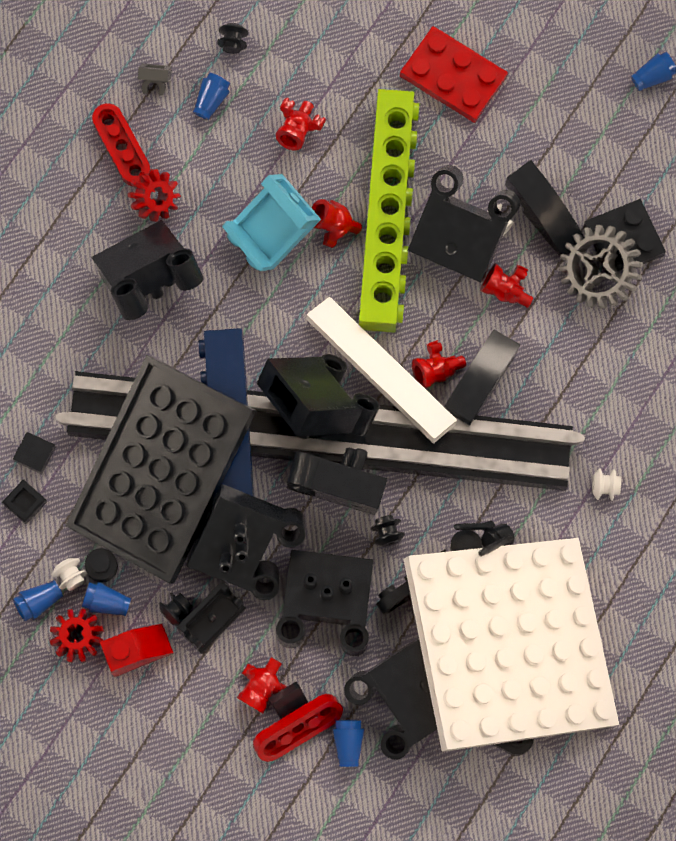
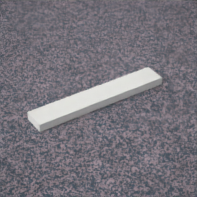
[306,297,457,444]

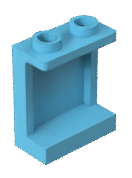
[222,174,321,271]

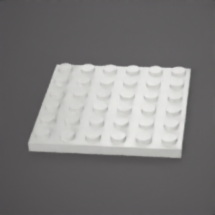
[403,538,619,752]

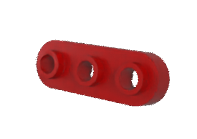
[92,103,151,186]
[253,694,343,762]

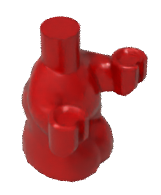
[276,97,326,151]
[312,199,362,248]
[480,263,533,308]
[412,340,466,389]
[236,657,287,714]

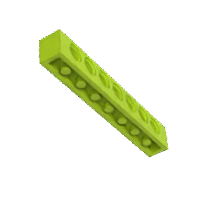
[359,89,420,333]

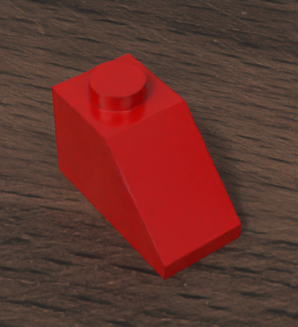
[100,623,174,677]

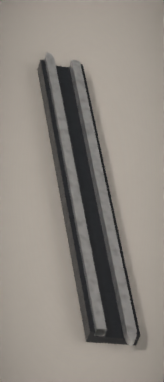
[56,371,585,491]

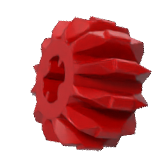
[127,169,181,222]
[50,609,104,663]

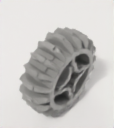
[559,225,643,309]

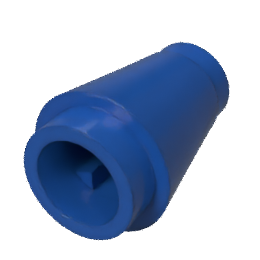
[631,52,676,91]
[193,73,230,120]
[13,580,63,621]
[82,582,131,616]
[332,720,365,767]

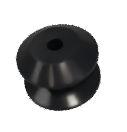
[217,23,249,54]
[370,515,405,547]
[450,530,482,551]
[85,548,118,583]
[159,593,193,626]

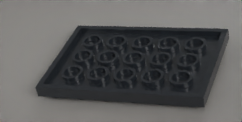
[66,355,257,584]

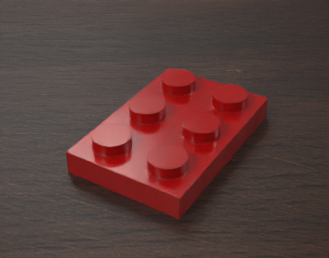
[400,26,508,123]

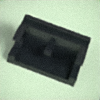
[177,581,246,654]

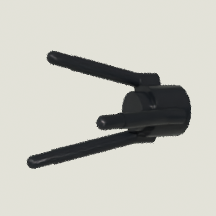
[454,520,515,557]

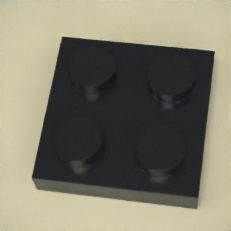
[584,198,666,274]

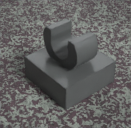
[138,63,172,95]

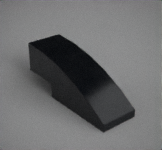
[505,160,585,256]
[444,329,520,426]

